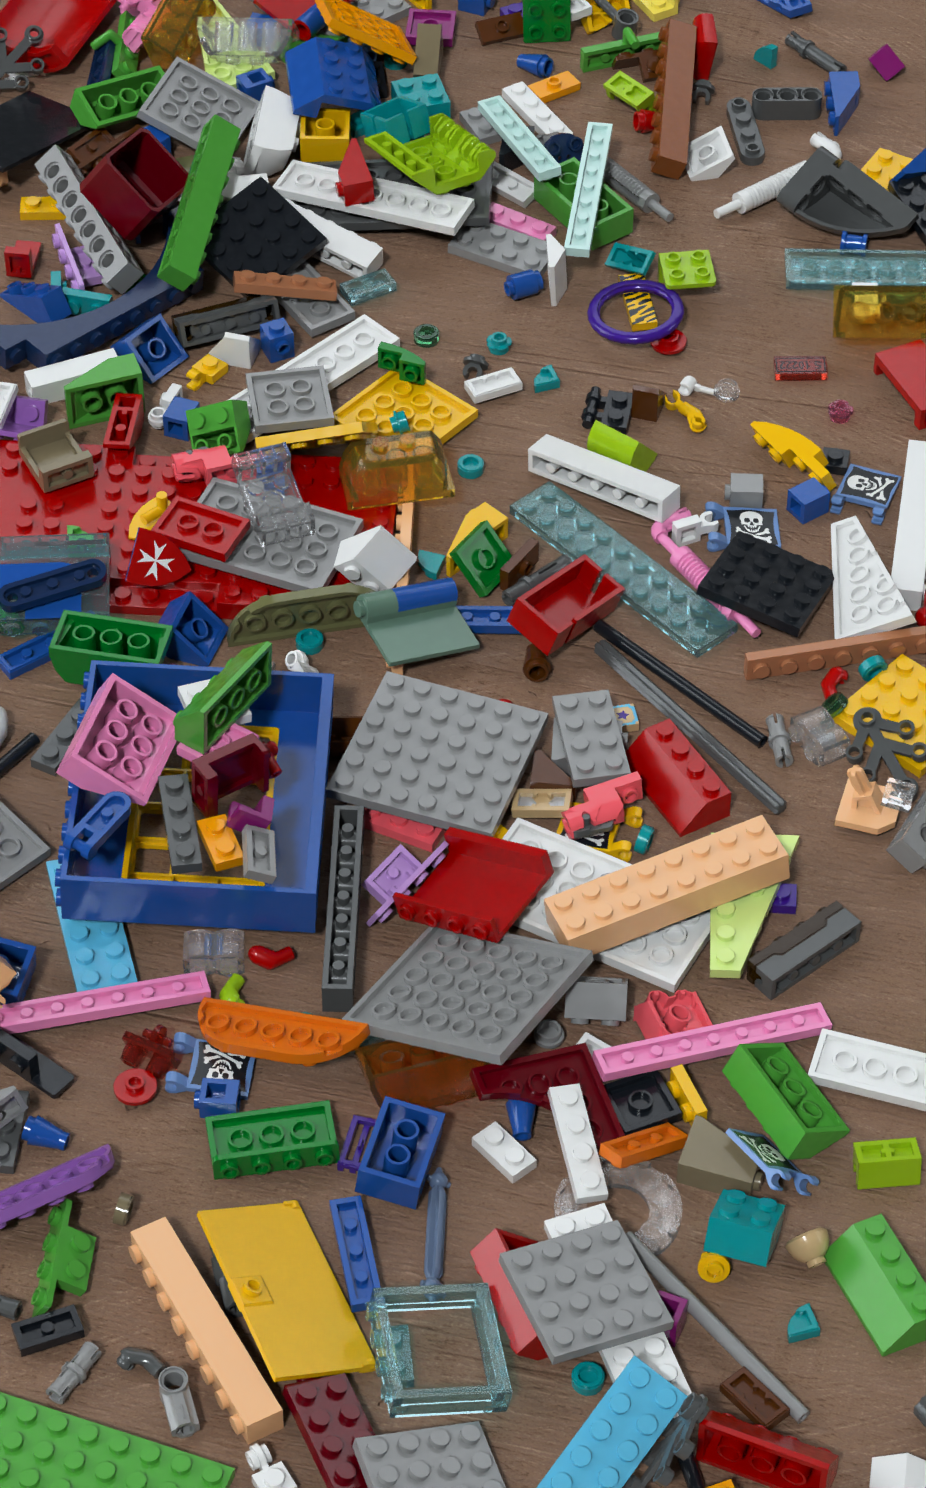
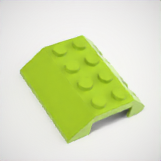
[364,113,496,195]

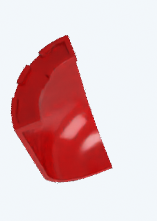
[0,0,117,73]

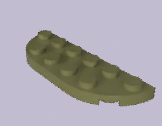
[227,583,375,647]

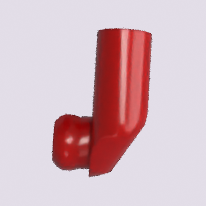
[266,741,282,779]

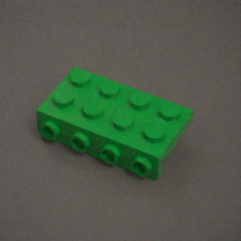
[205,1100,340,1180]

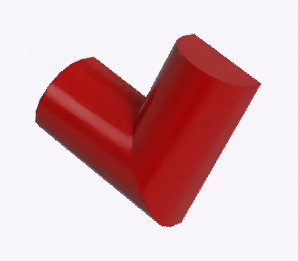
[692,13,718,80]

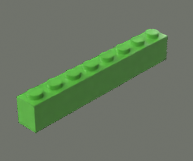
[157,114,241,291]

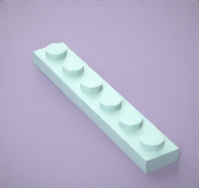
[478,95,562,182]

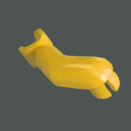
[665,390,707,433]

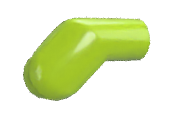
[219,973,245,1004]

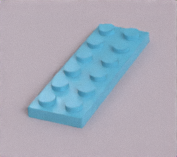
[46,859,138,992]
[536,1355,687,1488]

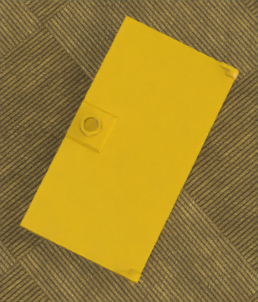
[196,1200,378,1382]

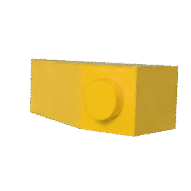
[446,502,508,577]

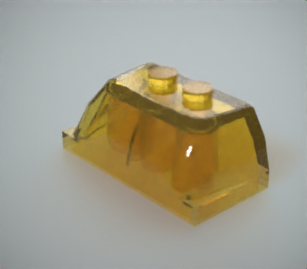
[832,285,926,341]
[339,431,455,511]

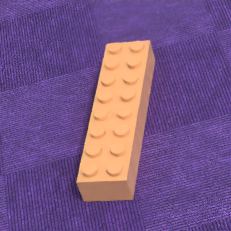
[544,815,790,955]

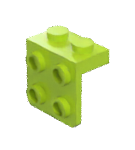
[657,250,716,290]

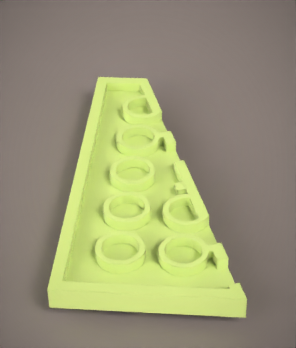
[710,833,800,978]

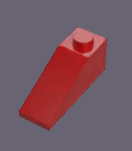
[335,138,375,207]
[103,393,145,449]

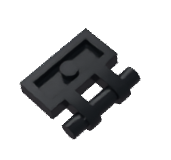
[581,386,632,435]

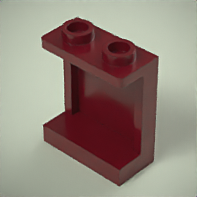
[192,733,271,818]

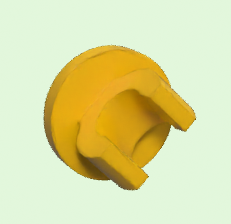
[698,1252,730,1283]

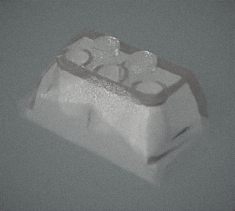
[197,17,300,66]

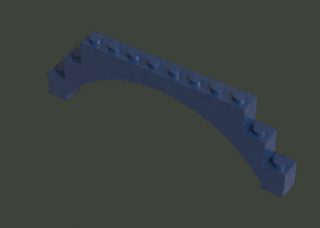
[0,207,204,370]

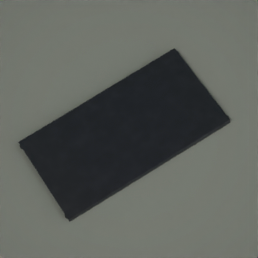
[0,91,90,173]

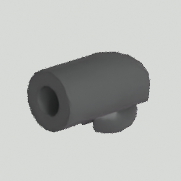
[116,1347,167,1379]

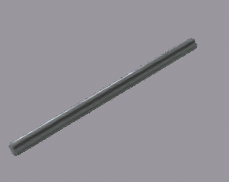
[594,639,787,815]

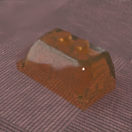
[355,1040,491,1109]

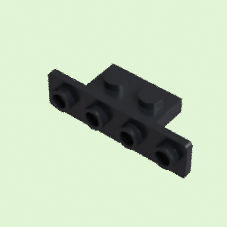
[0,1028,75,1099]

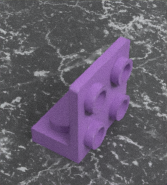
[0,396,48,441]

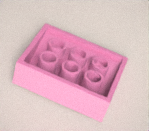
[56,673,177,806]

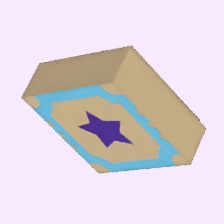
[613,703,639,732]

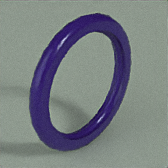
[587,279,685,345]

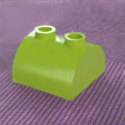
[587,420,657,472]

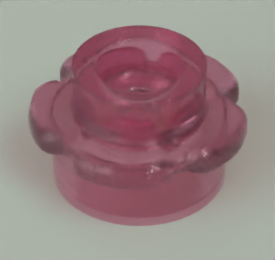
[828,399,854,424]

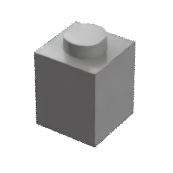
[724,473,763,508]

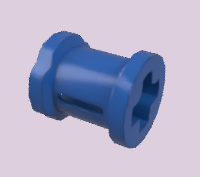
[840,231,868,256]

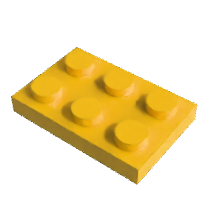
[861,148,913,190]

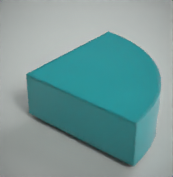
[753,44,778,69]
[534,365,560,393]
[418,549,445,580]
[787,1303,821,1344]

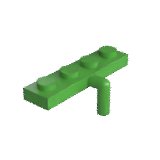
[90,10,140,77]
[580,27,661,73]

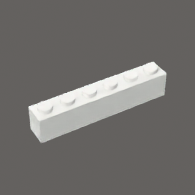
[528,434,680,523]

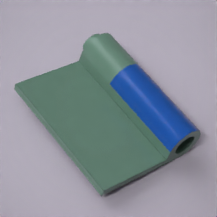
[353,577,480,667]

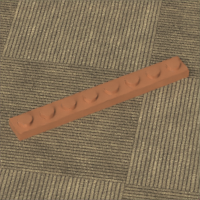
[743,626,926,681]

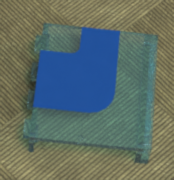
[0,533,111,637]

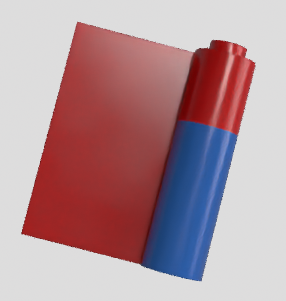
[253,0,355,41]

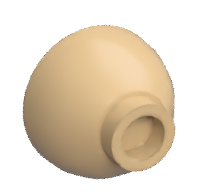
[785,1227,829,1269]

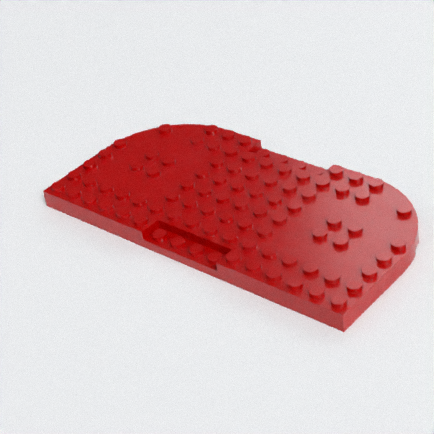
[0,440,402,620]

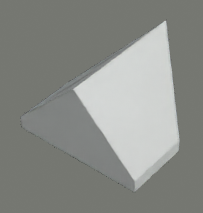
[208,332,261,369]

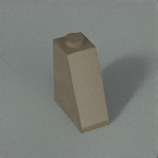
[413,23,444,77]
[677,1115,764,1196]

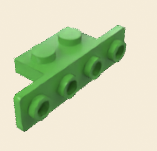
[31,1198,96,1317]

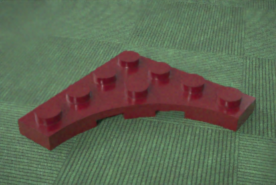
[469,1043,625,1162]

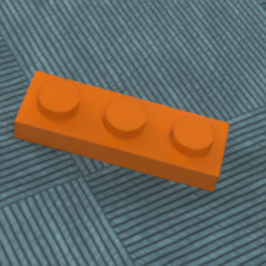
[599,1122,688,1169]

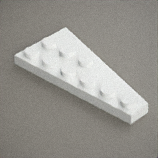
[831,516,917,639]

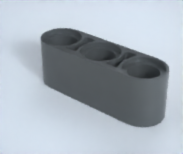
[751,87,822,120]

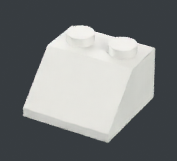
[334,525,417,591]

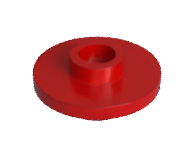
[650,329,687,355]
[113,1068,157,1106]

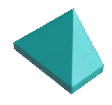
[605,242,656,276]

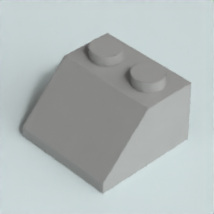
[564,976,628,1026]

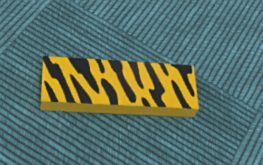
[618,274,658,331]

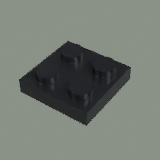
[604,1070,682,1136]

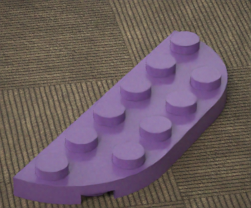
[0,1144,115,1229]

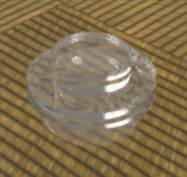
[713,378,740,402]

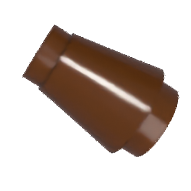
[523,643,551,682]

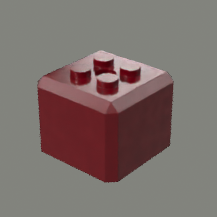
[79,128,189,241]

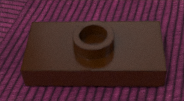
[475,12,523,46]
[500,538,539,591]
[719,1366,790,1431]

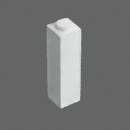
[24,348,117,404]

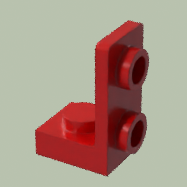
[4,240,41,278]

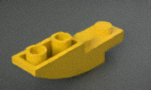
[750,421,837,492]

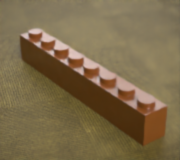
[648,18,697,180]

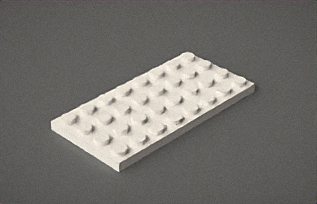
[502,818,710,993]

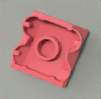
[633,990,713,1039]

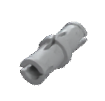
[766,713,794,768]
[46,1341,102,1404]

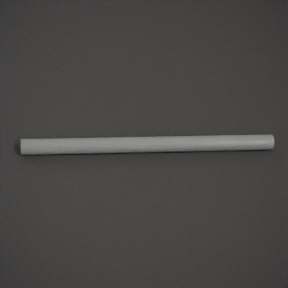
[626,1231,810,1424]

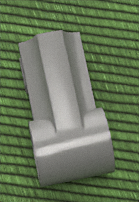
[158,1366,200,1439]

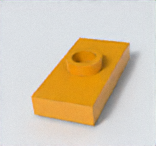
[528,70,581,103]

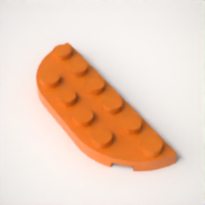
[198,997,370,1067]

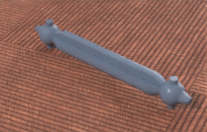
[420,1167,451,1302]

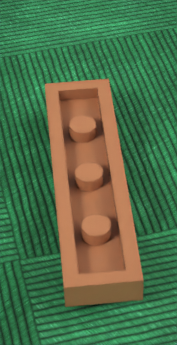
[233,270,337,301]

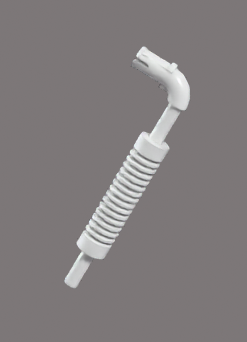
[713,132,842,219]

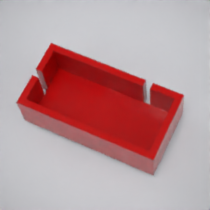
[507,554,625,656]

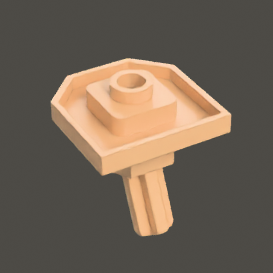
[835,765,902,835]

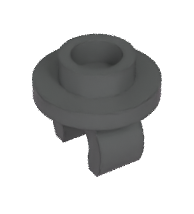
[692,79,715,105]
[463,354,489,379]

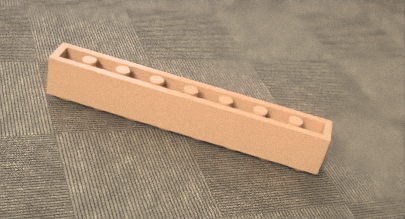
[128,1217,284,1445]

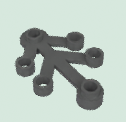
[0,25,44,91]
[845,707,926,803]
[622,1392,709,1488]

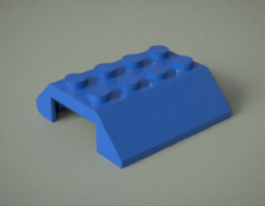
[285,37,381,118]

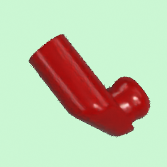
[821,666,848,704]
[248,945,295,970]

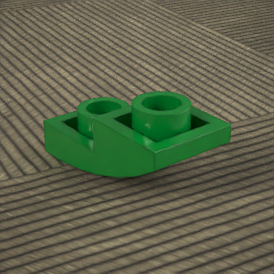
[378,341,426,385]

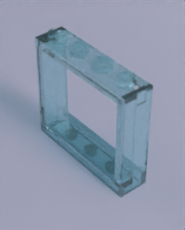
[365,1283,513,1418]

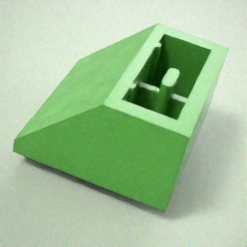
[186,399,251,455]

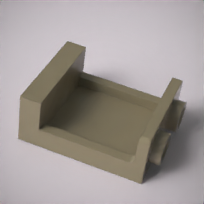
[17,418,94,493]

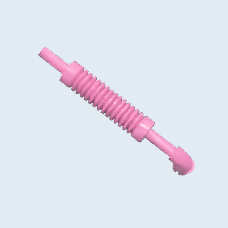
[651,507,761,638]

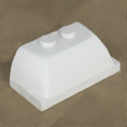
[241,85,301,176]

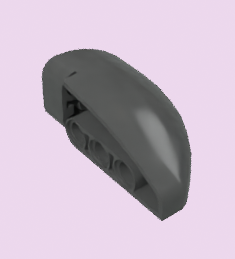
[776,146,919,238]

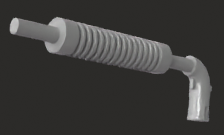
[536,132,674,222]

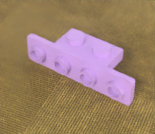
[52,223,103,290]
[361,841,449,927]

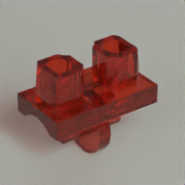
[120,1024,181,1080]

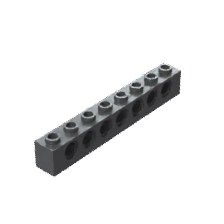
[322,805,364,1012]

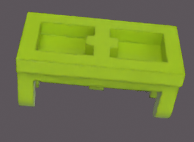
[603,71,656,111]
[853,1137,922,1190]

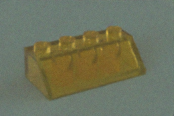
[141,0,217,73]

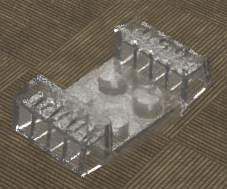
[231,442,315,547]

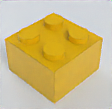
[300,108,351,162]

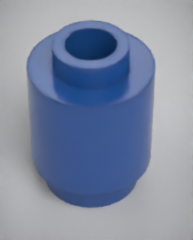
[504,269,544,300]

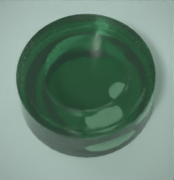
[414,324,439,348]
[820,692,848,719]

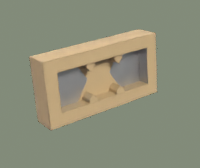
[511,789,573,818]

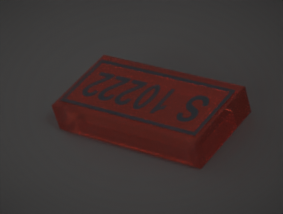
[773,356,828,381]

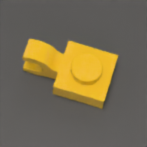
[186,354,228,391]

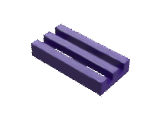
[337,1115,377,1174]

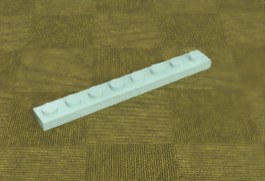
[564,122,613,258]

